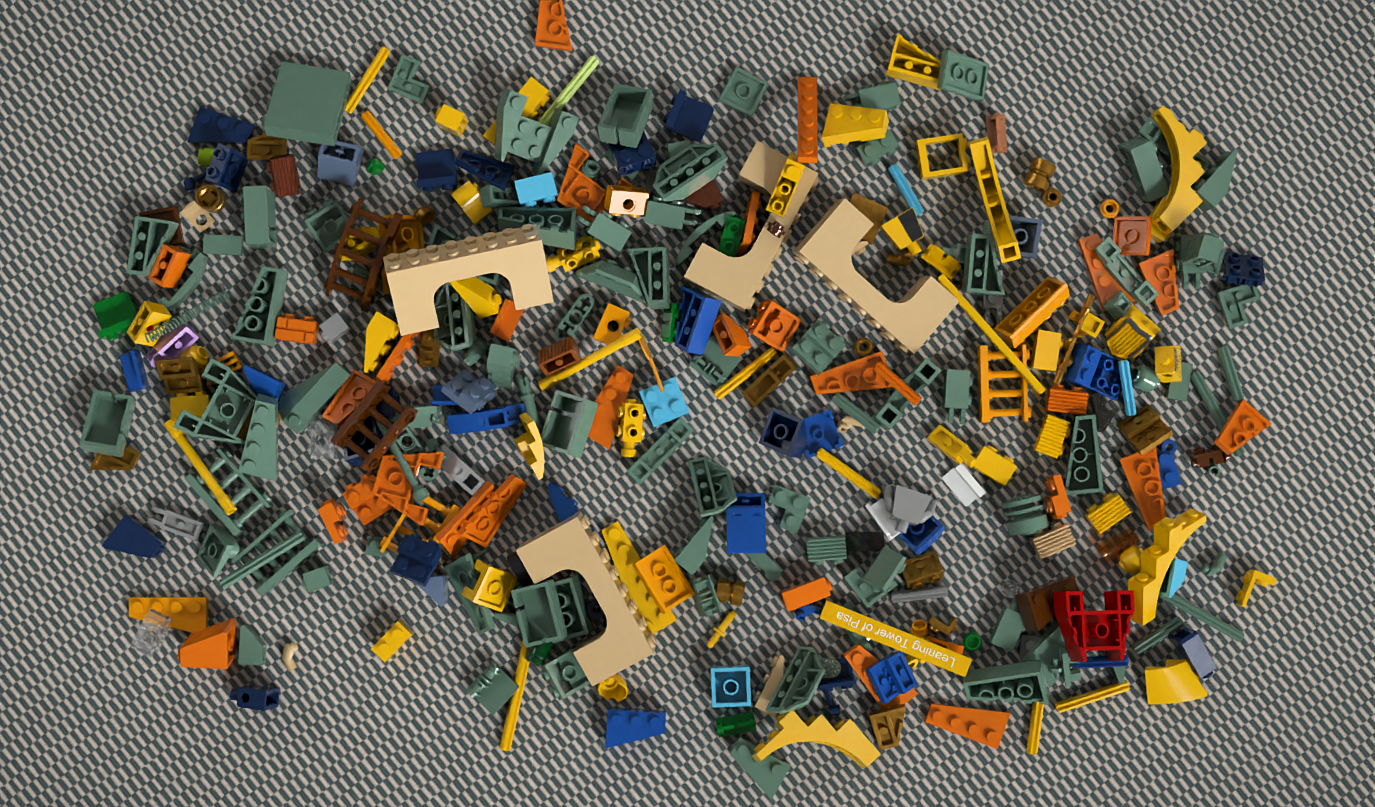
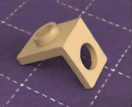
[180,201,215,233]

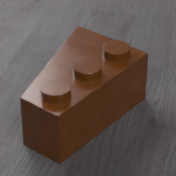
[1015,576,1079,632]

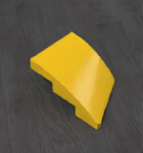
[513,413,544,480]
[1145,659,1208,704]

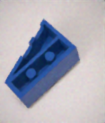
[675,285,722,355]

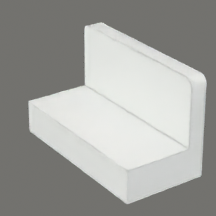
[942,463,986,507]
[865,498,900,541]

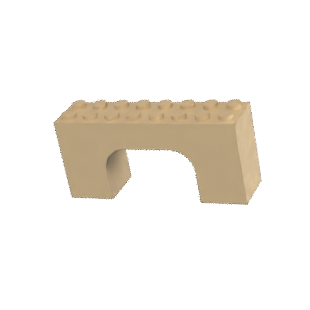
[684,141,819,312]
[793,198,959,354]
[383,224,554,336]
[516,511,657,686]

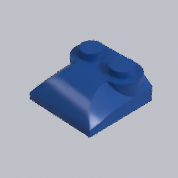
[898,515,945,555]

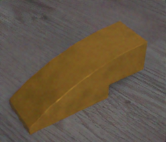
[741,352,799,407]

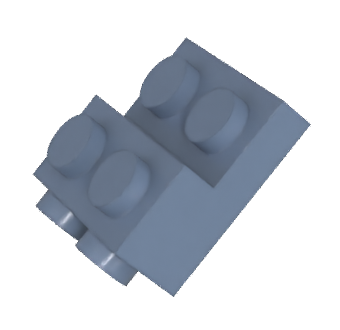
[441,369,497,414]

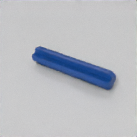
[1071,655,1129,668]

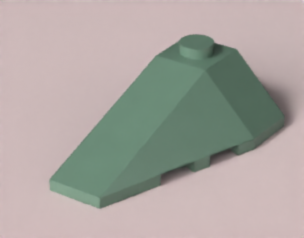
[278,362,351,434]

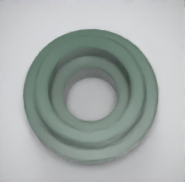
[581,160,600,178]

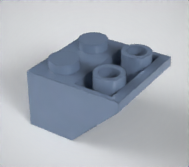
[317,141,364,187]

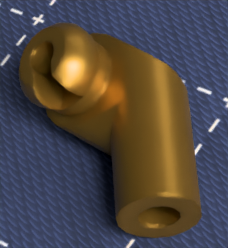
[886,251,914,267]

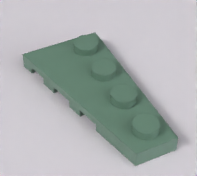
[444,553,495,635]

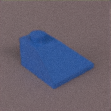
[243,365,287,402]

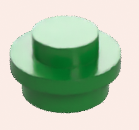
[366,158,385,175]
[962,632,982,651]

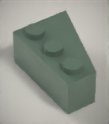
[1117,136,1169,203]
[962,233,1005,296]
[1182,233,1225,275]
[628,247,670,309]
[487,343,521,389]
[730,734,791,800]

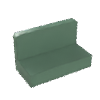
[394,404,437,428]

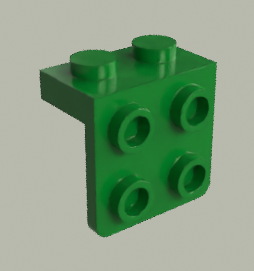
[93,291,137,341]

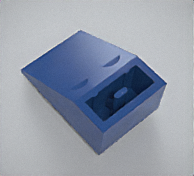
[1062,343,1130,401]
[725,493,766,553]

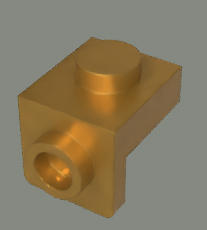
[926,615,958,635]

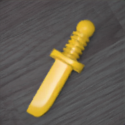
[707,611,737,648]

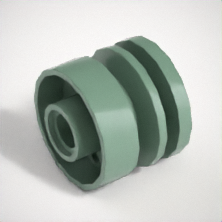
[1001,494,1049,536]

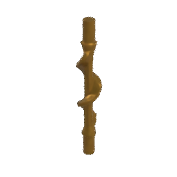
[1052,293,1096,385]

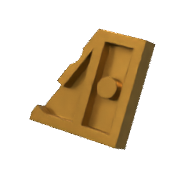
[869,703,906,750]

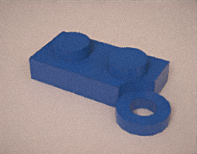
[1157,440,1182,490]

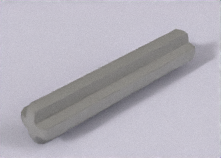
[891,585,948,603]

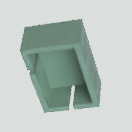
[598,83,654,148]
[240,185,277,249]
[79,389,136,457]
[541,390,598,459]
[511,579,568,648]

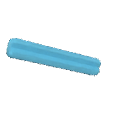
[888,164,924,216]
[1118,360,1136,416]

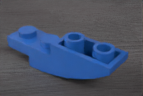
[446,402,525,434]
[548,482,601,543]

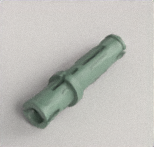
[517,377,543,433]

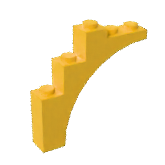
[1151,105,1207,235]
[969,136,1021,263]
[1128,508,1206,626]
[751,711,880,768]

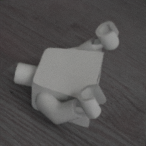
[882,479,941,534]

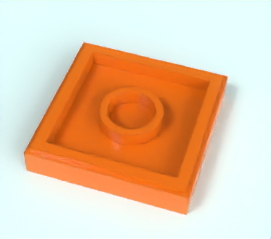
[1112,216,1153,256]

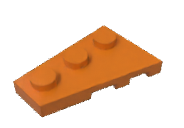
[534,0,573,52]

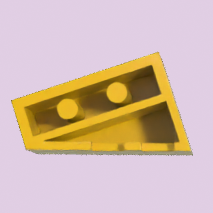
[885,33,941,90]
[822,103,889,148]

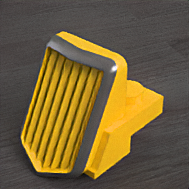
[1104,304,1161,360]

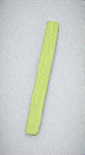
[538,56,599,126]

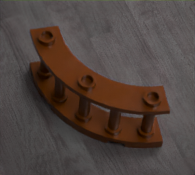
[324,197,403,313]

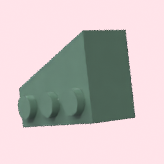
[126,216,179,277]

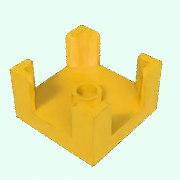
[461,559,517,612]

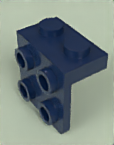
[663,90,714,142]
[416,149,458,193]
[817,657,857,692]

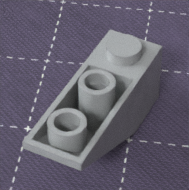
[440,444,487,496]

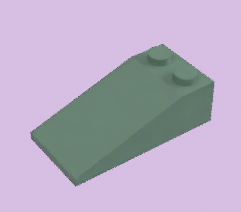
[1021,618,1087,688]

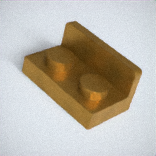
[902,550,944,589]

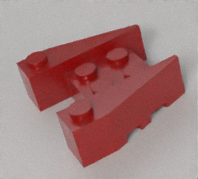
[1053,590,1135,662]

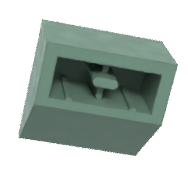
[862,546,907,592]

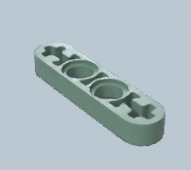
[389,416,438,481]

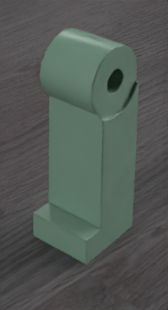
[737,553,781,581]

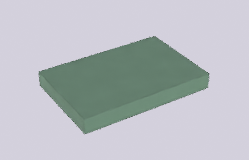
[937,49,989,102]

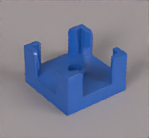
[802,409,844,459]

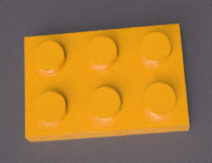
[633,545,695,614]

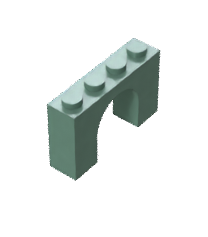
[871,358,941,431]

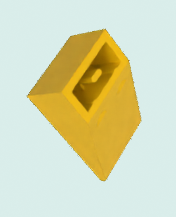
[364,311,401,375]

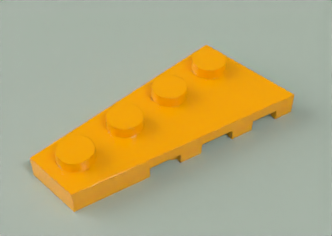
[129,597,208,633]

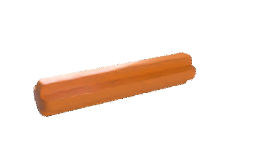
[873,361,922,405]

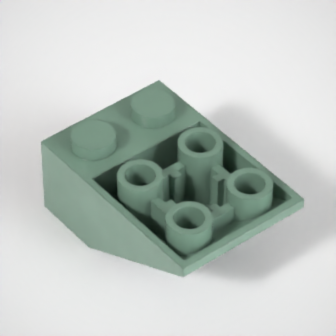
[1191,149,1238,212]
[674,515,714,575]

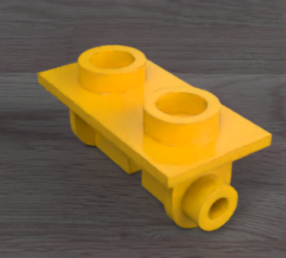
[921,244,962,280]

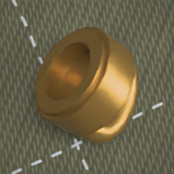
[414,205,436,225]

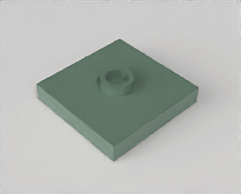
[718,66,769,118]

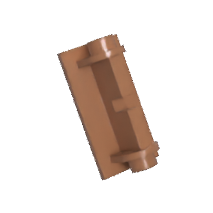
[986,113,1008,154]

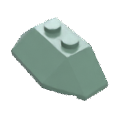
[653,144,728,201]
[575,259,648,304]
[434,282,476,351]
[688,456,737,517]
[766,646,825,714]

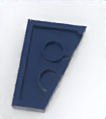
[187,107,255,144]
[455,149,516,191]

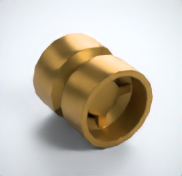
[1023,157,1057,192]
[195,184,226,213]
[716,577,745,606]

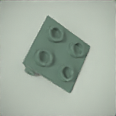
[689,335,742,388]
[687,575,722,617]
[467,661,519,716]

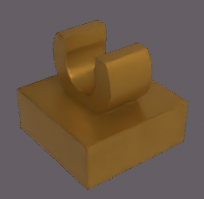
[421,329,441,349]
[419,347,440,367]

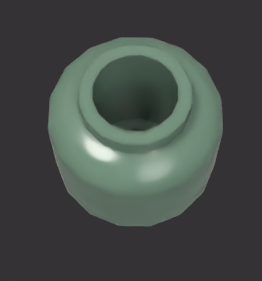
[1131,364,1160,392]

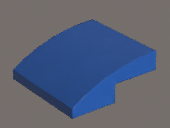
[865,651,918,704]

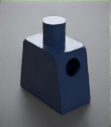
[230,685,280,711]

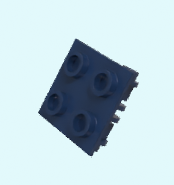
[1222,252,1265,287]

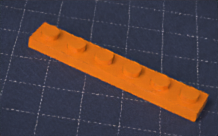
[797,77,818,163]

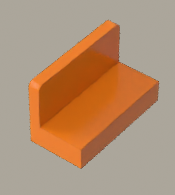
[489,298,525,342]

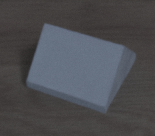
[1009,215,1043,259]
[416,574,449,607]

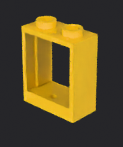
[915,133,971,181]

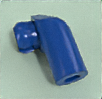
[795,603,823,621]

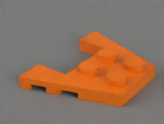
[557,144,635,222]
[372,452,445,526]

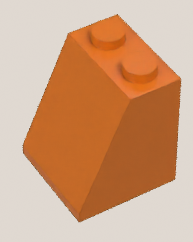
[177,618,237,669]

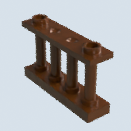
[330,380,418,472]

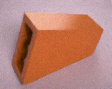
[780,576,833,612]

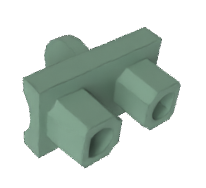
[1048,647,1081,687]

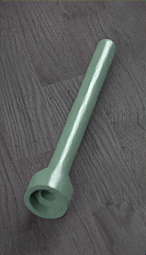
[376,420,430,502]

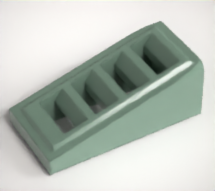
[479,184,521,208]
[494,611,520,628]

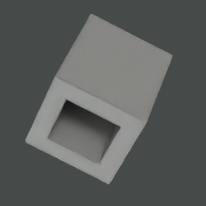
[319,312,352,343]

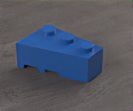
[605,707,666,749]

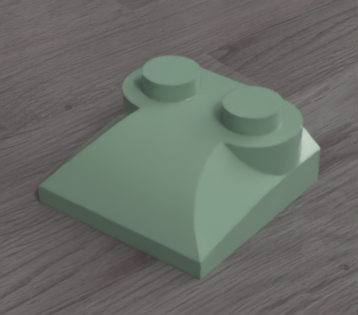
[197,524,239,578]

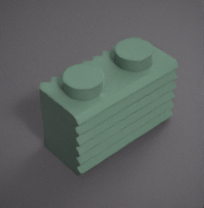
[806,535,847,565]

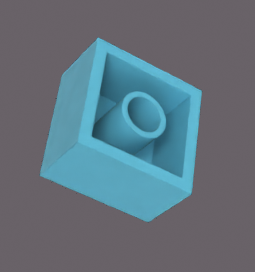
[514,172,559,207]
[639,377,689,428]
[710,665,751,708]

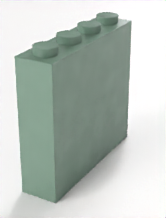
[262,61,352,146]

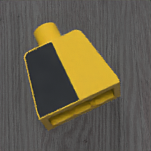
[880,207,924,256]

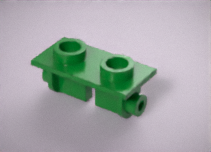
[718,216,746,257]
[661,303,681,343]
[715,711,757,738]

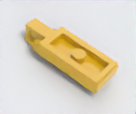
[927,424,976,468]

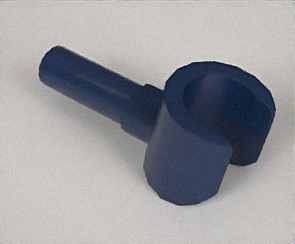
[183,172,206,191]
[824,692,840,716]

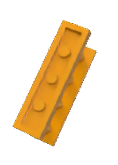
[977,345,1031,423]
[379,484,460,554]

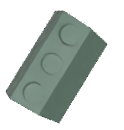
[552,575,594,643]

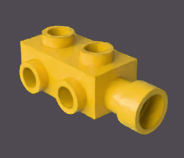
[545,236,601,273]
[616,399,646,457]

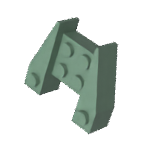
[494,88,579,175]
[172,358,257,445]

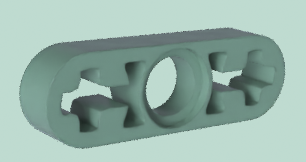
[554,294,595,341]

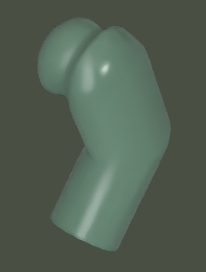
[1200,553,1227,576]

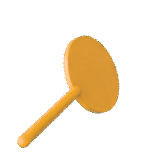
[639,335,664,392]

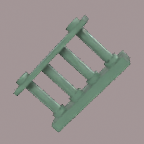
[184,448,274,536]
[231,509,323,596]

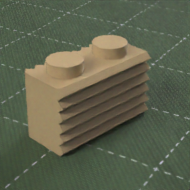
[1029,521,1076,559]

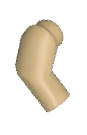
[837,415,863,433]
[282,642,298,672]

